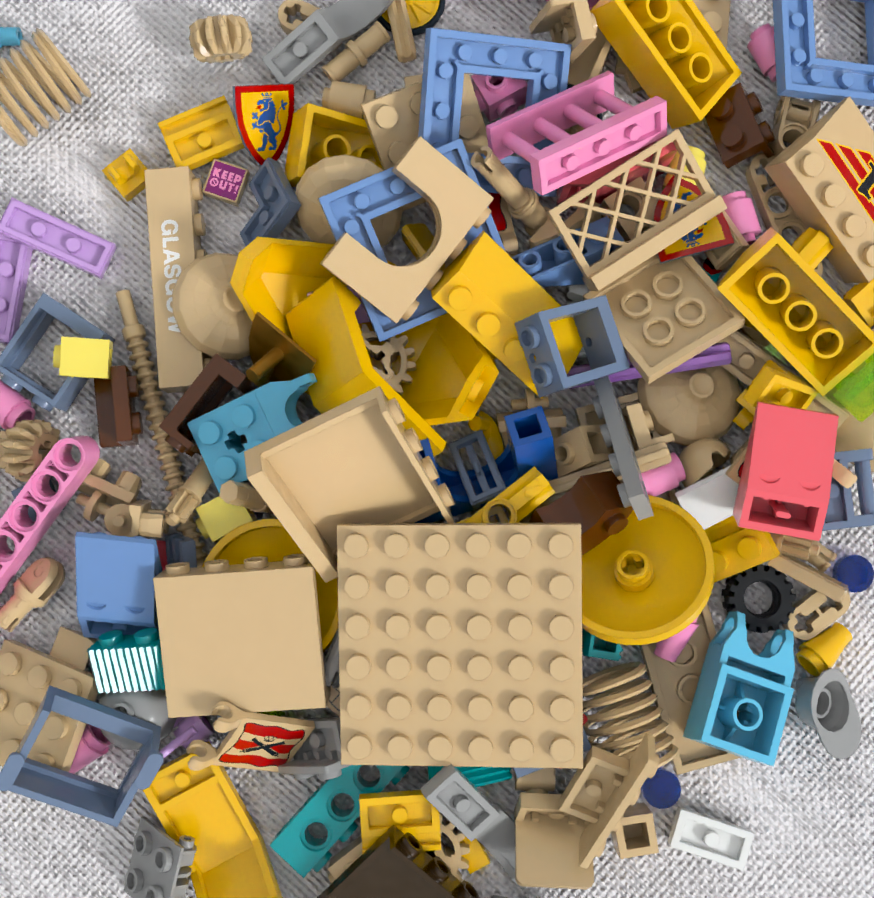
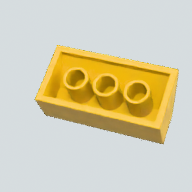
[590,0,742,129]
[716,227,874,396]
[431,230,583,398]

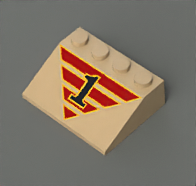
[764,96,874,283]

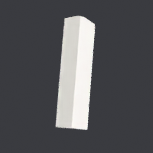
[675,465,739,530]

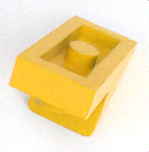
[743,360,819,409]

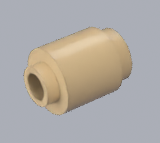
[322,81,376,119]

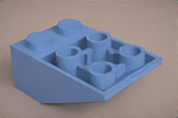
[75,532,162,639]

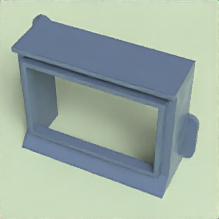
[0,685,164,827]

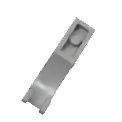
[262,0,394,84]
[420,764,526,890]

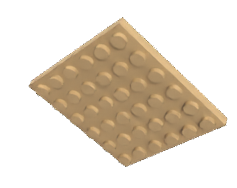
[337,523,583,769]

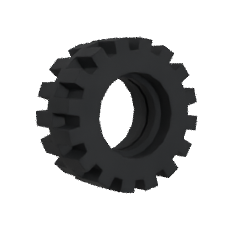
[721,564,796,633]

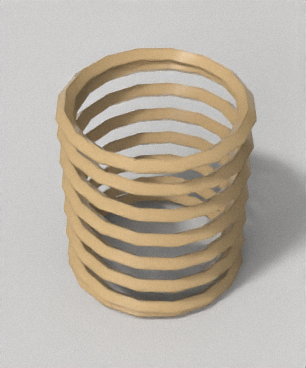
[0,28,91,147]
[583,661,679,768]

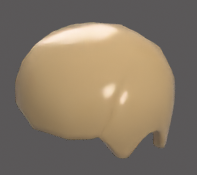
[678,438,731,488]

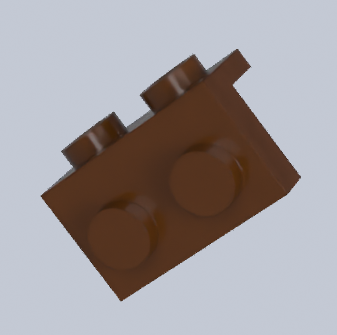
[705,83,776,169]
[94,365,143,448]

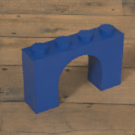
[415,406,558,523]

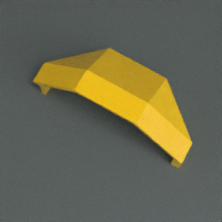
[230,236,499,426]

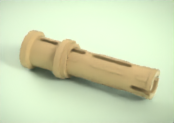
[471,146,550,236]

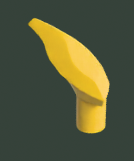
[468,410,504,460]

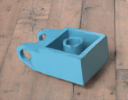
[187,373,317,493]
[683,611,795,766]

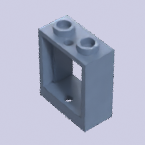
[0,292,116,412]
[514,295,630,398]

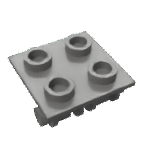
[124,817,197,898]

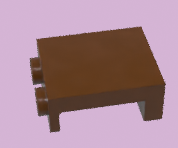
[159,353,259,457]

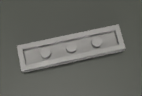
[592,376,654,520]

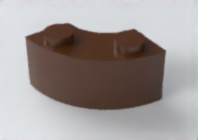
[529,470,633,555]

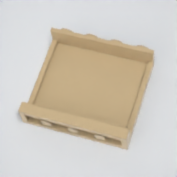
[244,386,455,583]
[153,554,331,718]

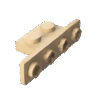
[559,734,660,869]

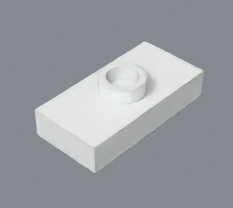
[667,806,755,871]

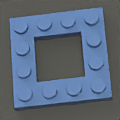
[772,0,874,107]
[418,28,572,197]
[318,138,505,342]

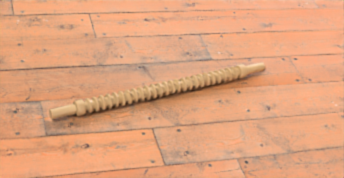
[115,290,208,567]

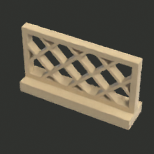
[546,129,727,291]

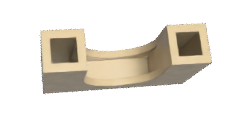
[320,136,494,324]

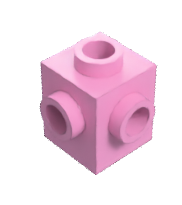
[471,75,527,122]

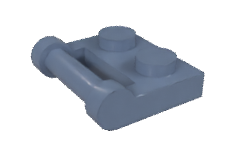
[822,448,874,531]

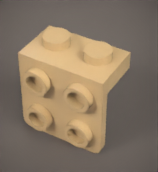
[514,788,594,890]

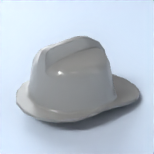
[795,668,861,759]

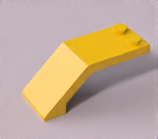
[285,275,447,457]
[143,741,283,898]

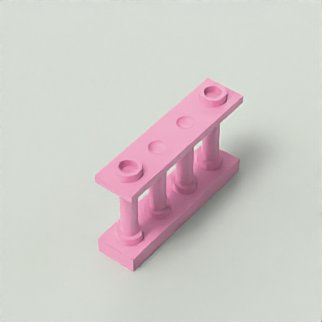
[486,71,667,196]

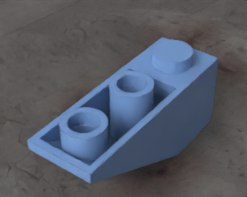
[512,216,624,287]

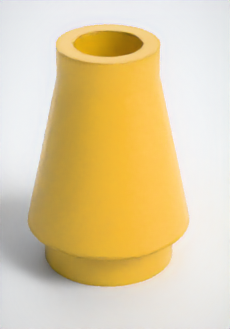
[795,622,852,676]

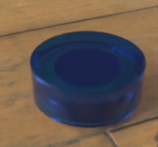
[832,555,874,592]
[641,768,681,809]

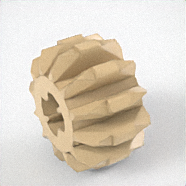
[189,14,253,64]
[0,419,60,482]

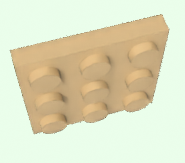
[360,74,488,211]
[583,254,746,384]
[0,639,98,772]

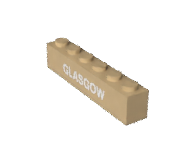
[144,166,213,393]

